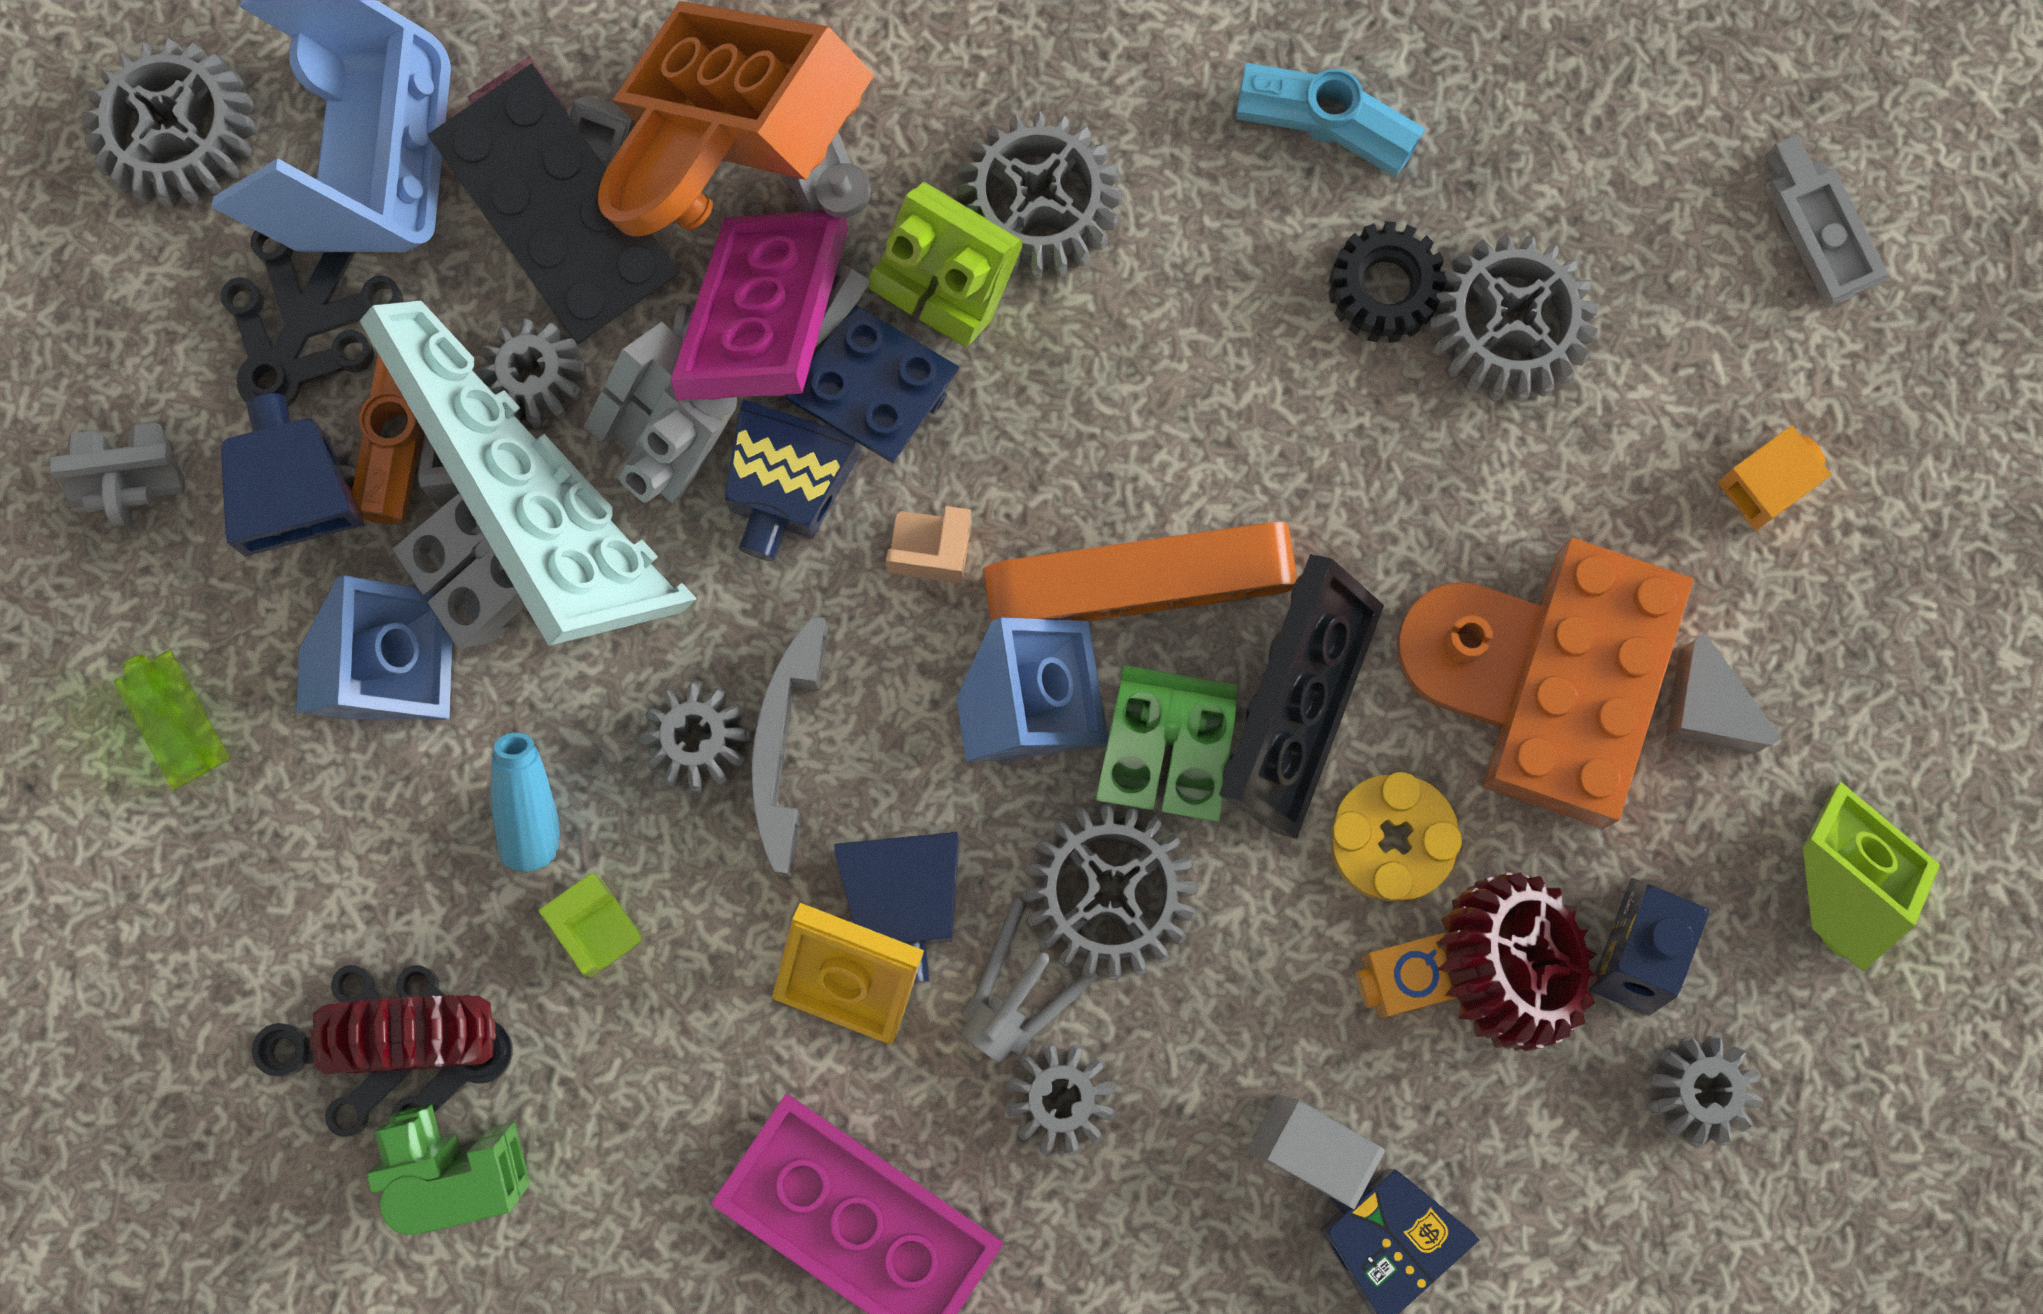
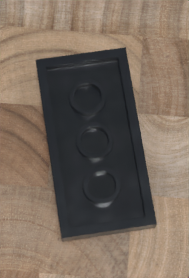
[427,63,680,345]
[1219,554,1384,839]

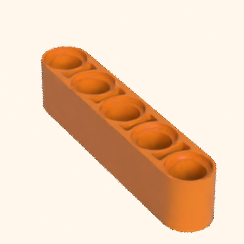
[983,522,1297,623]

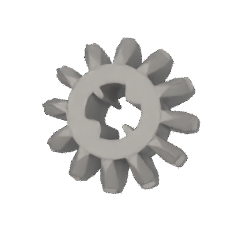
[476,318,587,428]
[640,683,751,794]
[1647,1035,1763,1147]
[1006,1043,1116,1155]

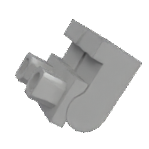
[583,322,737,504]
[392,493,526,649]

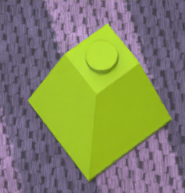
[1803,781,1941,971]

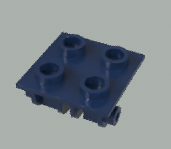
[785,304,960,464]

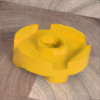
[1330,772,1462,902]

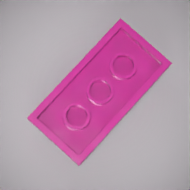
[670,210,849,401]
[710,1093,1004,1314]

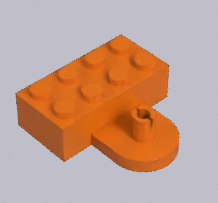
[598,1,875,236]
[1397,537,1694,829]

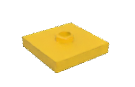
[772,903,924,1045]

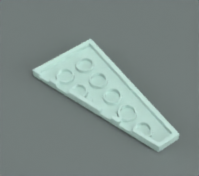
[360,301,697,646]

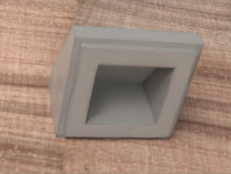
[569,95,636,169]

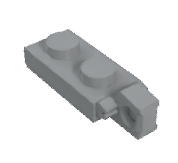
[1765,134,1889,309]

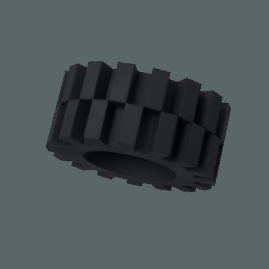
[1329,221,1446,343]

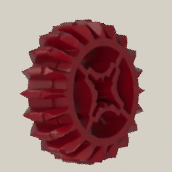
[1436,872,1599,1051]
[310,995,496,1074]

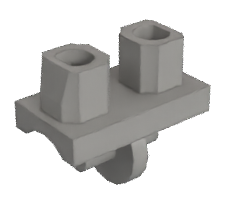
[782,132,871,218]
[50,423,185,527]

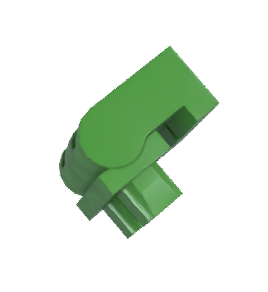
[1096,665,1237,822]
[367,1104,530,1235]

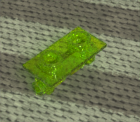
[113,649,231,791]

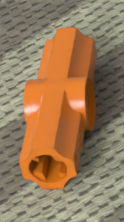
[352,354,425,525]

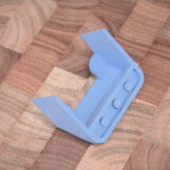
[212,0,451,252]

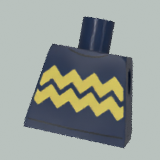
[725,399,860,562]

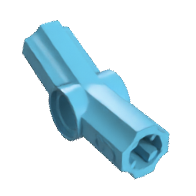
[1236,62,1425,178]

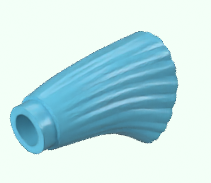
[490,733,561,872]

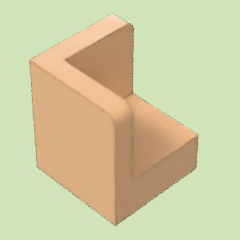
[886,506,971,584]

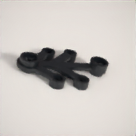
[220,230,403,407]
[252,965,513,1137]

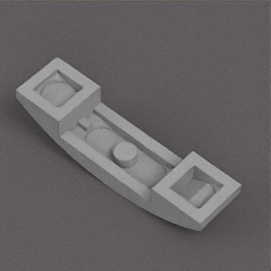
[752,616,829,879]

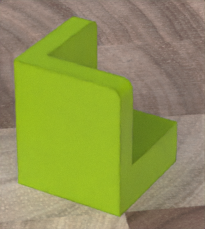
[538,872,642,978]

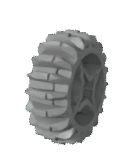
[82,39,257,209]
[954,111,1122,281]
[1428,233,1598,403]
[1023,804,1199,980]

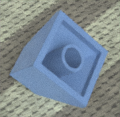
[296,576,453,720]
[956,618,1108,761]

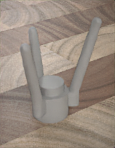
[959,897,1099,1064]

